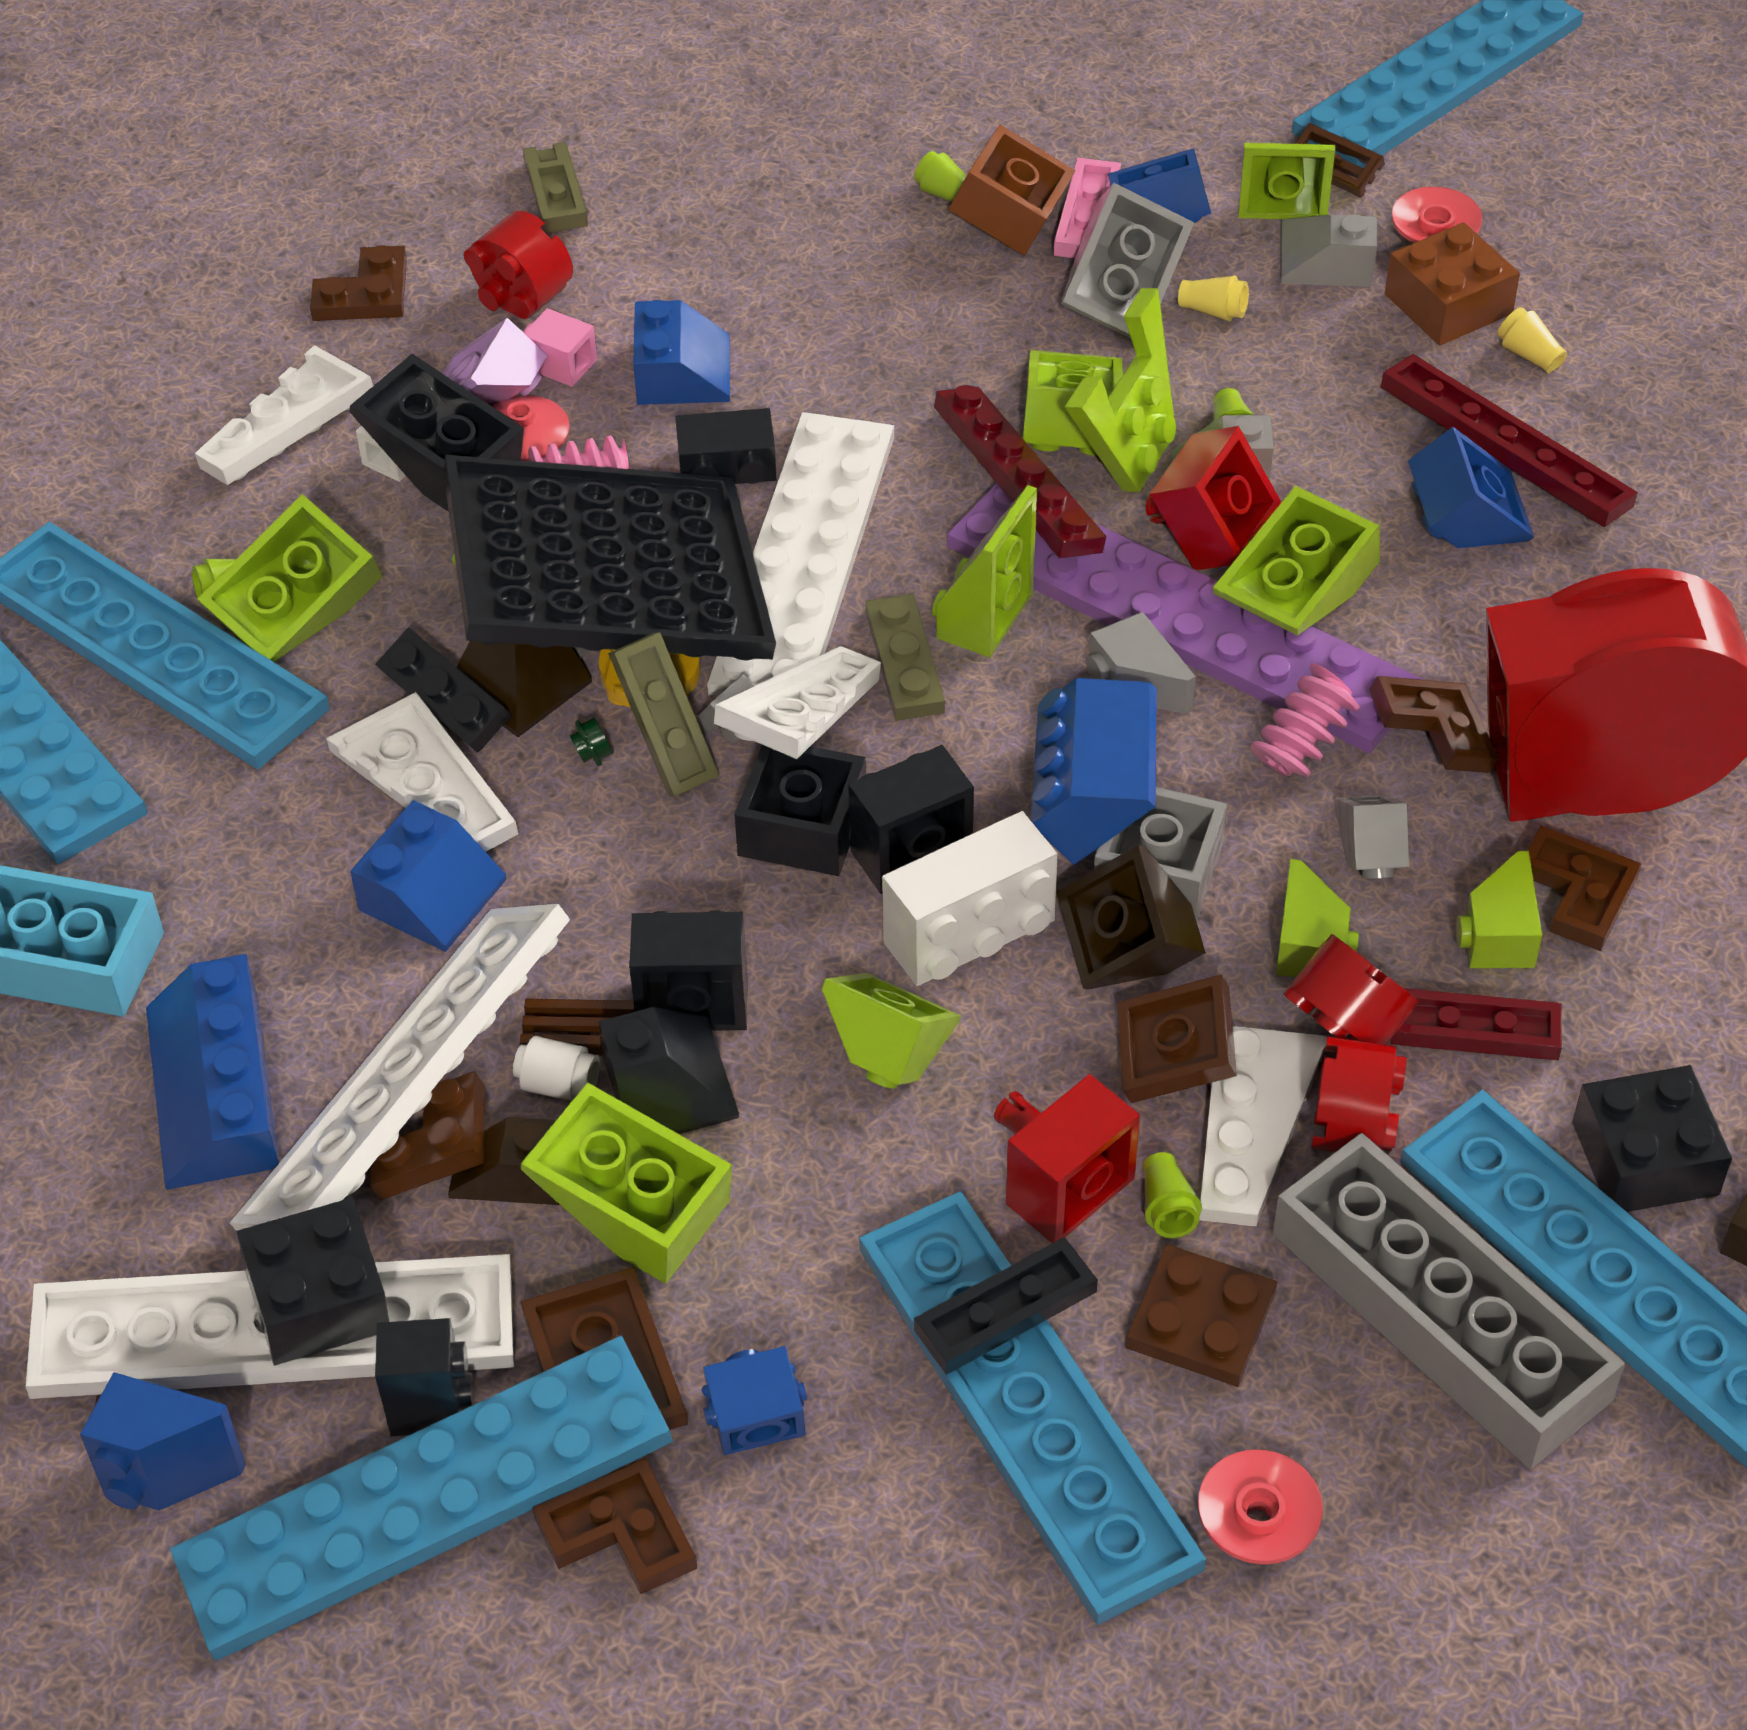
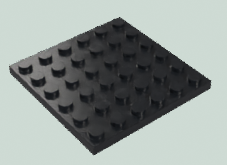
[443,455,776,661]

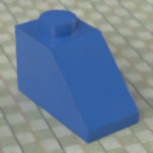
[1108,148,1211,223]

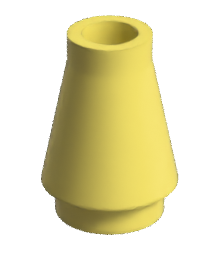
[1178,275,1249,322]
[1497,307,1567,374]

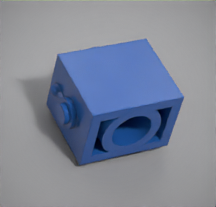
[702,1346,807,1455]

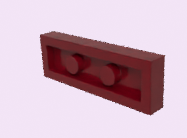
[1390,988,1562,1061]

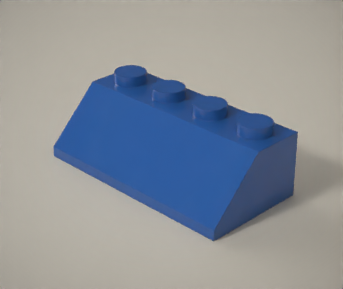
[1031,678,1157,865]
[146,954,279,1190]

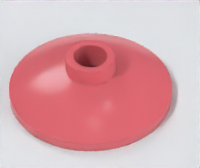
[1392,186,1482,243]
[491,395,570,461]
[1198,1450,1323,1564]

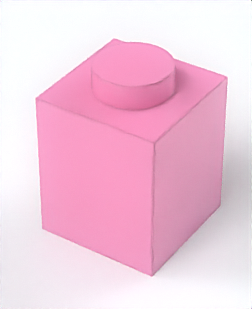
[523,308,597,387]

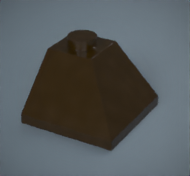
[456,641,592,737]
[1056,845,1206,990]

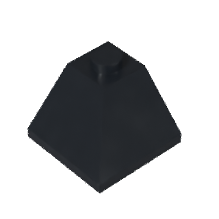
[599,1007,739,1134]

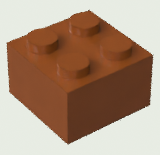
[948,124,1076,256]
[1385,222,1520,346]

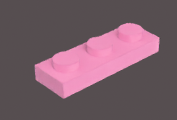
[1054,158,1121,258]

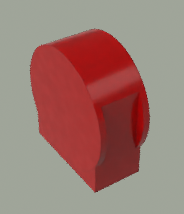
[1486,568,1747,822]

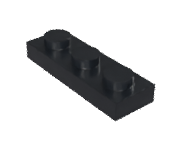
[375,627,512,753]
[914,1237,1098,1375]

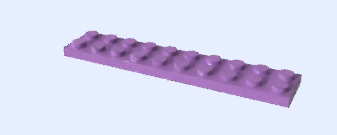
[947,483,1423,754]

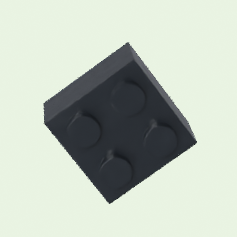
[734,744,866,876]
[848,745,974,894]
[629,910,748,1031]
[1572,1065,1732,1212]
[236,1197,389,1366]

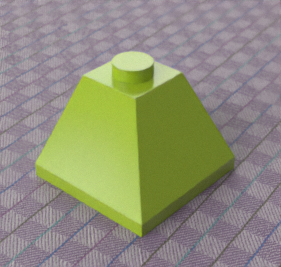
[1238,143,1335,219]
[822,972,961,1089]

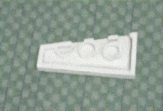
[195,345,373,485]
[714,646,881,759]
[326,692,518,852]
[1199,1026,1327,1226]

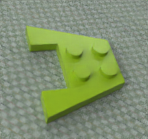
[1065,288,1176,492]

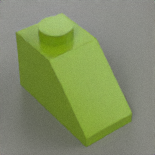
[1456,851,1542,968]
[1276,859,1359,977]

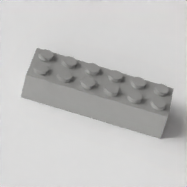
[1273,1133,1625,1470]

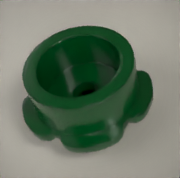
[570,717,614,766]

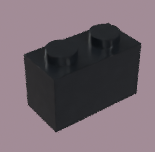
[675,408,777,484]
[375,1318,474,1437]

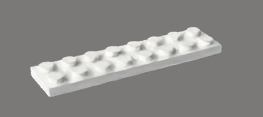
[707,412,894,697]
[230,904,570,1231]
[26,1254,514,1399]

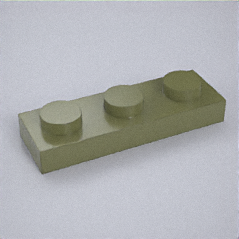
[865,593,945,721]
[608,632,720,797]

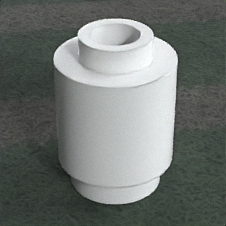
[513,1036,600,1101]

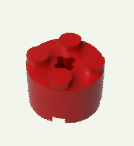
[463,211,573,319]
[1283,934,1419,1045]
[1311,1036,1407,1153]

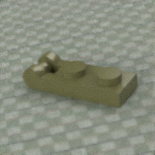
[522,142,588,233]

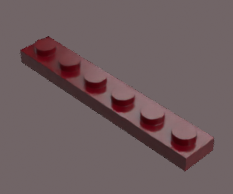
[1380,354,1638,528]
[934,385,1107,559]

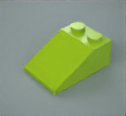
[1023,350,1123,456]
[932,485,1037,658]
[1213,486,1380,636]
[197,494,383,662]
[521,1082,732,1284]

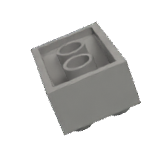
[1061,182,1194,339]

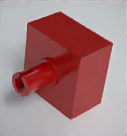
[1145,426,1281,570]
[993,1074,1140,1243]

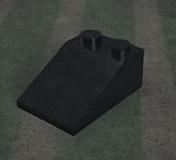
[349,354,524,512]

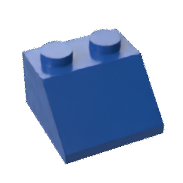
[633,300,730,405]
[1408,427,1534,548]
[350,800,507,952]
[80,1372,246,1511]

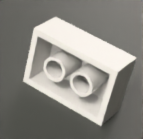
[882,811,1058,986]

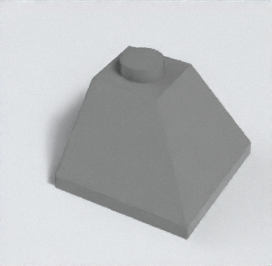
[1281,214,1377,287]

